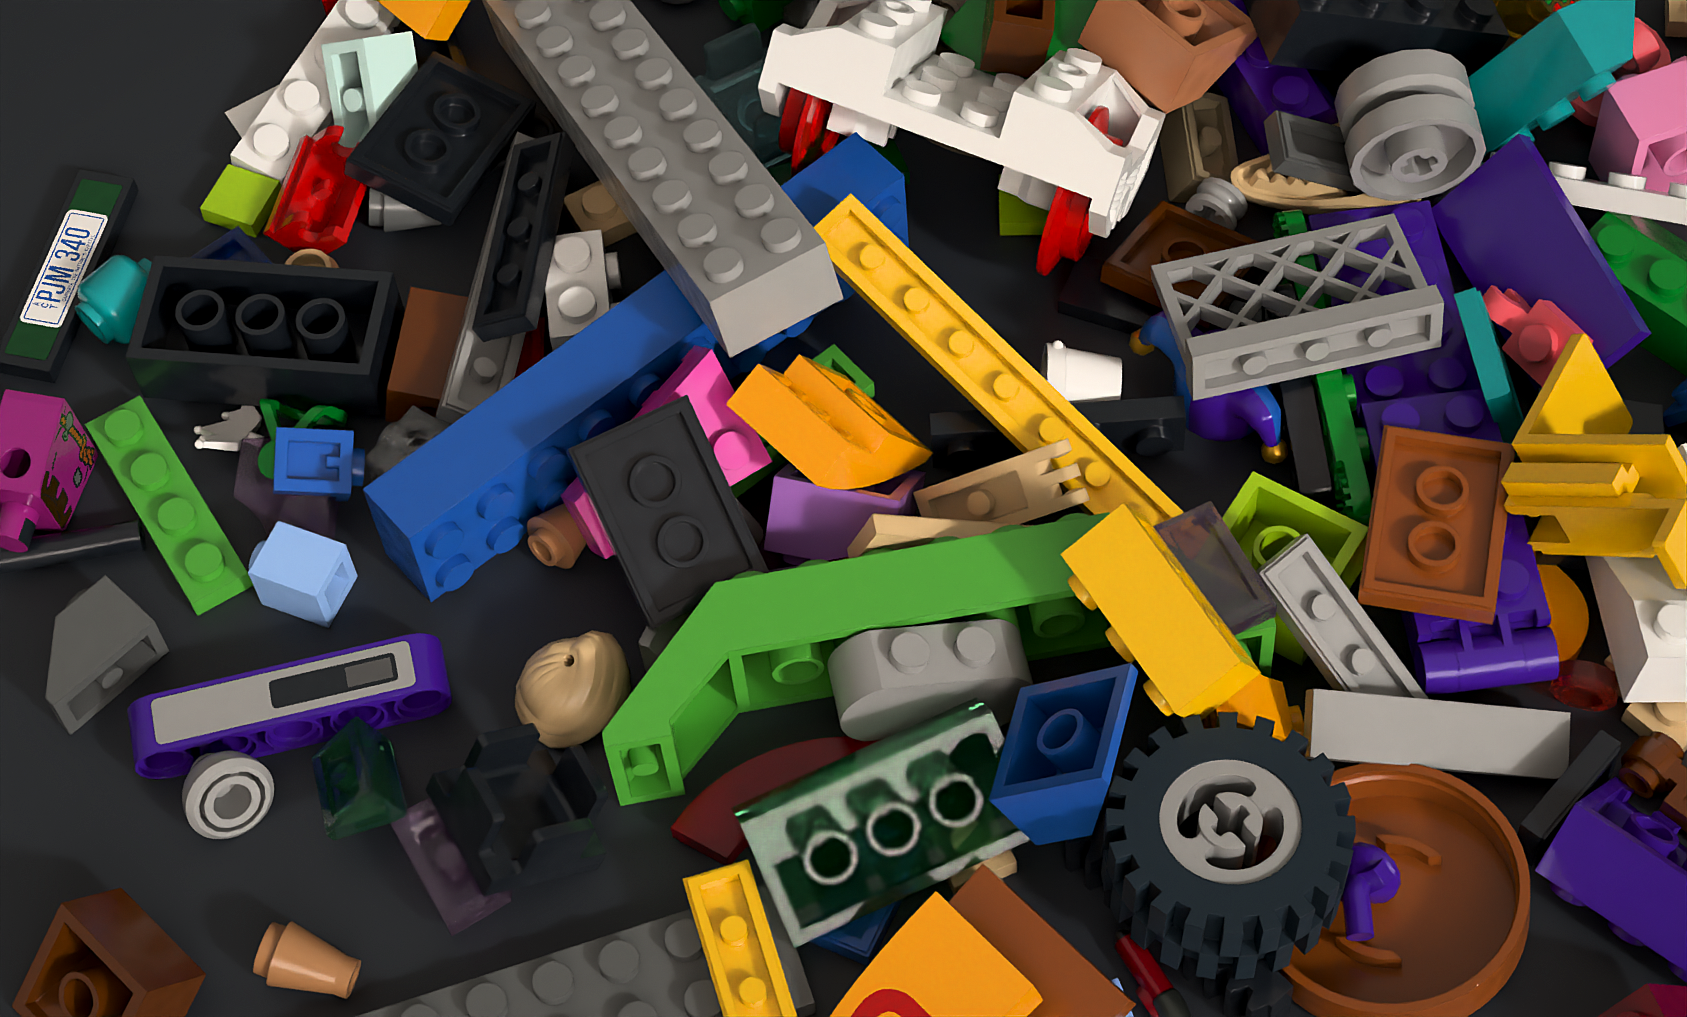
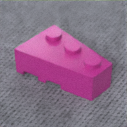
[560,345,773,559]

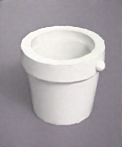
[1040,340,1122,403]

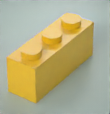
[1060,503,1261,720]

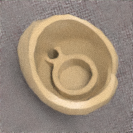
[515,630,631,748]

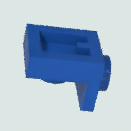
[273,427,365,502]

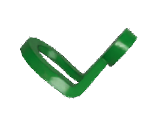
[258,398,348,480]

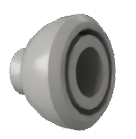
[182,750,274,839]

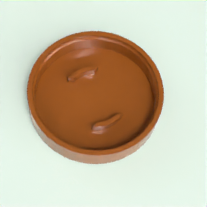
[1254,763,1530,1017]

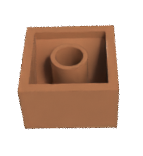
[1078,0,1258,114]

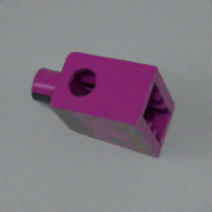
[0,389,98,552]

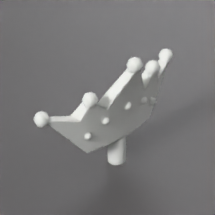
[194,405,270,452]

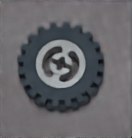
[1101,712,1356,980]

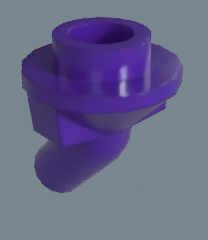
[1340,842,1401,941]

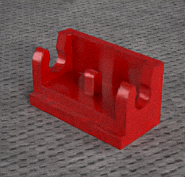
[263,125,368,255]

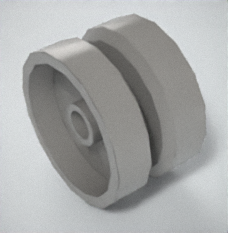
[1334,49,1486,201]

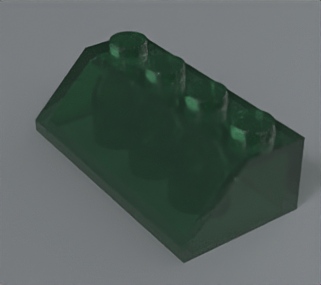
[731,697,1030,948]

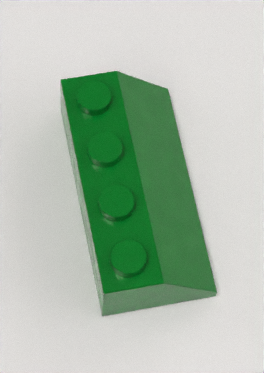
[1588,211,1687,377]

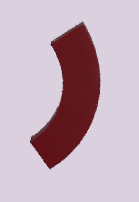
[670,736,947,866]

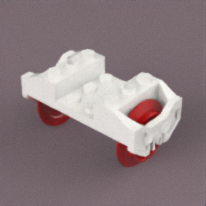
[758,0,1166,276]

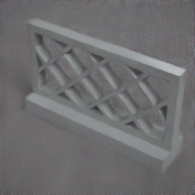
[1151,213,1444,401]

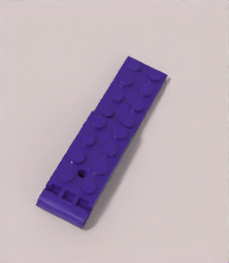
[1307,200,1559,696]

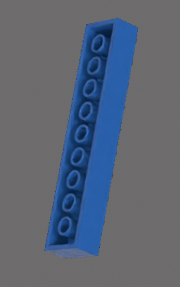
[363,132,909,602]

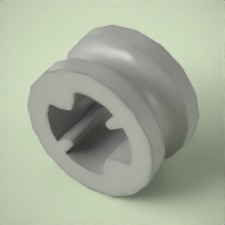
[1186,177,1248,231]

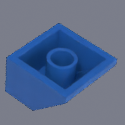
[989,663,1138,846]

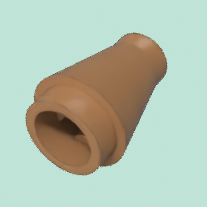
[253,921,361,999]

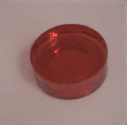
[1550,660,1620,711]

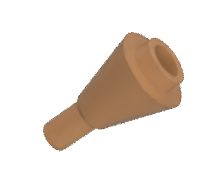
[527,503,587,569]

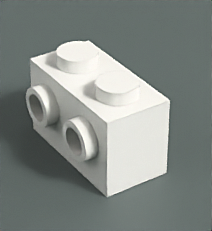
[545,229,622,351]

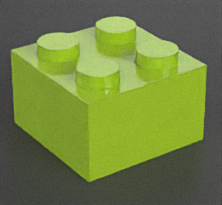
[1193,471,1368,666]

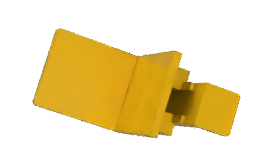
[1501,333,1687,589]

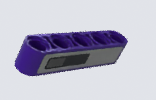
[127,633,452,779]

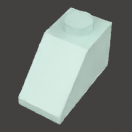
[321,31,418,148]

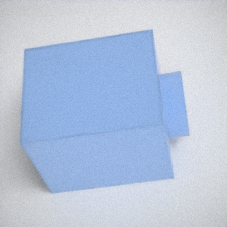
[248,521,358,628]

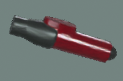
[1114,929,1192,1017]

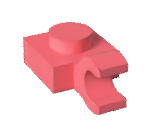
[1483,285,1594,387]

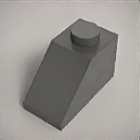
[45,575,169,736]

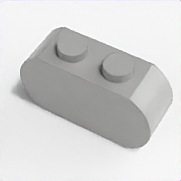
[827,619,1033,742]

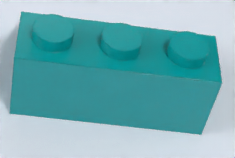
[1468,0,1635,158]

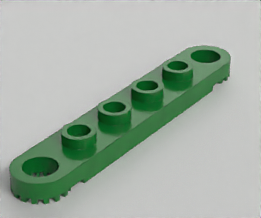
[1273,209,1372,527]

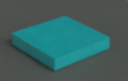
[1454,287,1524,458]

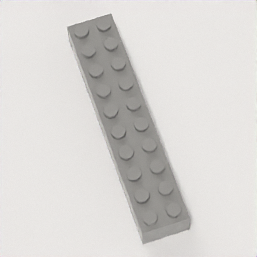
[482,0,844,358]

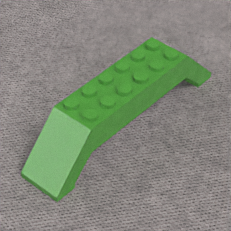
[602,512,1276,806]

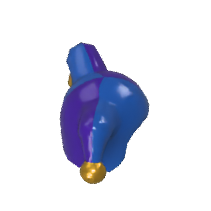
[1129,310,1289,464]

